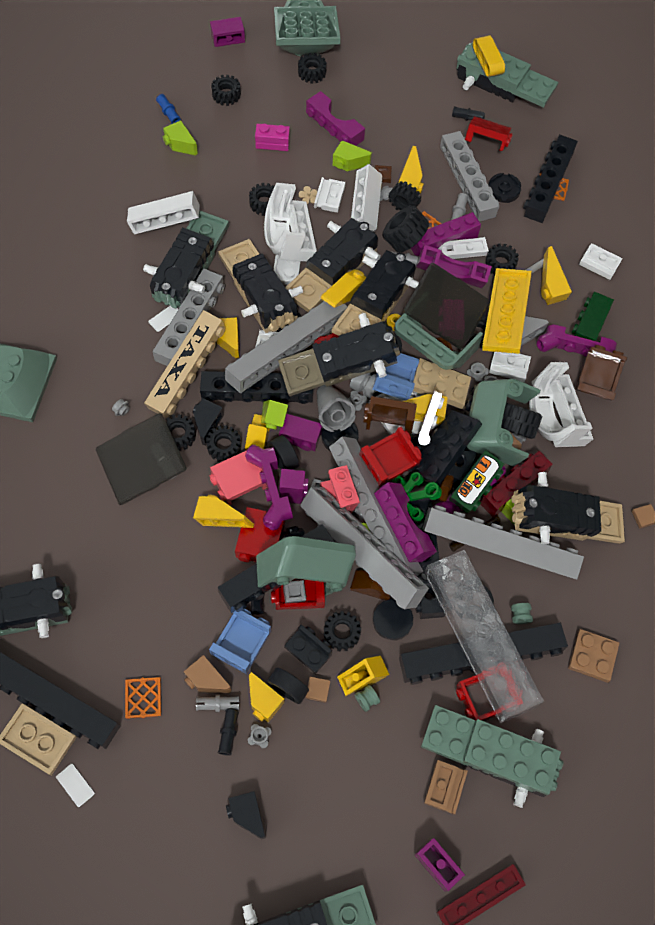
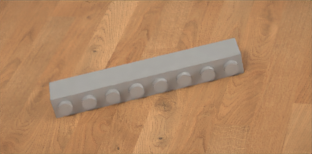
[225,301,348,393]
[329,436,423,576]
[300,487,429,609]
[421,505,584,580]

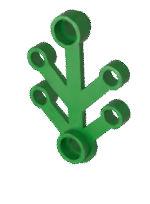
[393,472,442,522]

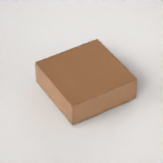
[632,504,655,529]
[306,677,330,703]

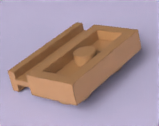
[424,760,468,815]

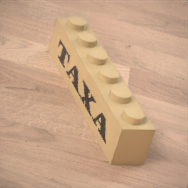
[144,310,225,418]

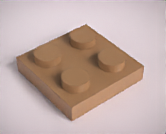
[568,629,619,683]

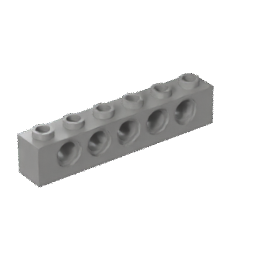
[440,131,499,222]
[153,269,225,366]

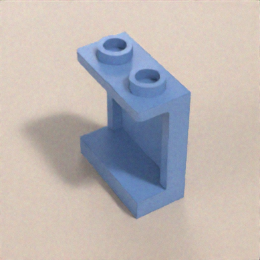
[372,353,419,400]
[209,609,271,674]

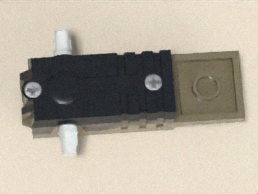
[278,313,400,396]

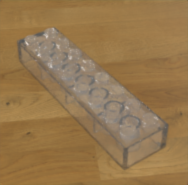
[425,550,544,724]

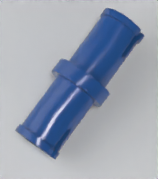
[156,94,181,124]

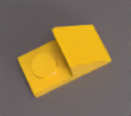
[245,414,270,450]

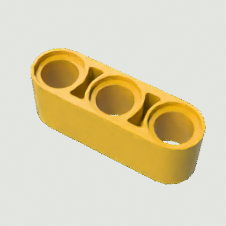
[473,35,505,77]

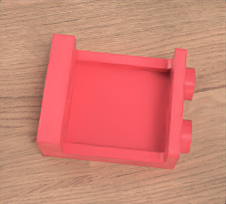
[209,450,267,505]
[320,465,360,513]

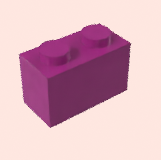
[210,17,245,47]
[279,414,322,451]
[279,469,309,504]
[415,838,465,892]

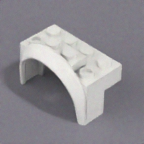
[264,183,317,261]
[529,362,593,447]

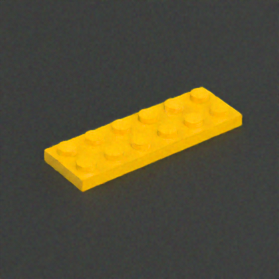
[482,268,532,354]

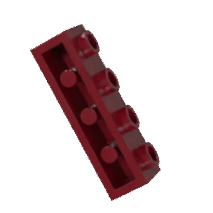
[480,451,553,517]

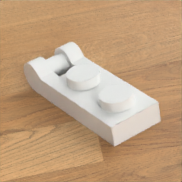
[438,237,489,259]
[418,391,444,445]

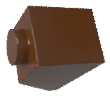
[350,570,390,601]

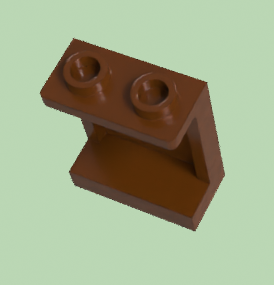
[575,345,628,401]
[363,396,417,434]

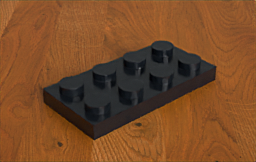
[408,410,482,485]

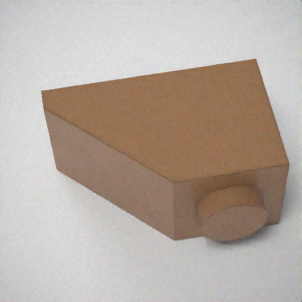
[184,655,232,694]

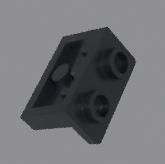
[284,625,332,674]

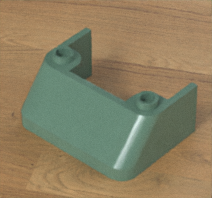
[394,292,483,370]
[467,379,541,466]
[256,536,356,596]

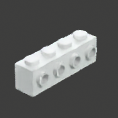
[351,164,382,231]
[127,191,199,234]

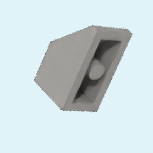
[521,316,549,346]

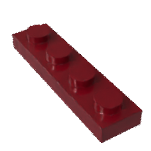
[436,864,526,925]

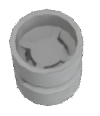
[350,373,379,399]

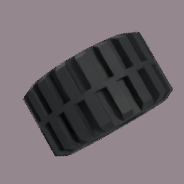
[382,205,429,253]
[501,402,543,439]

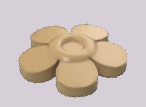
[299,186,317,204]

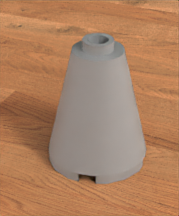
[317,385,356,432]

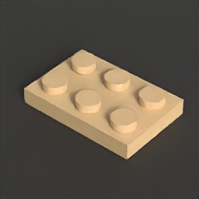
[413,358,471,409]
[0,703,77,776]

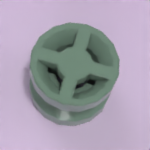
[511,603,533,624]
[354,685,380,712]

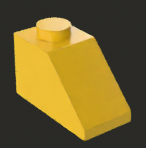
[217,318,239,358]
[337,656,389,696]
[249,672,284,723]

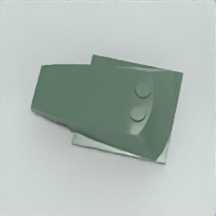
[274,0,340,56]
[0,344,57,422]

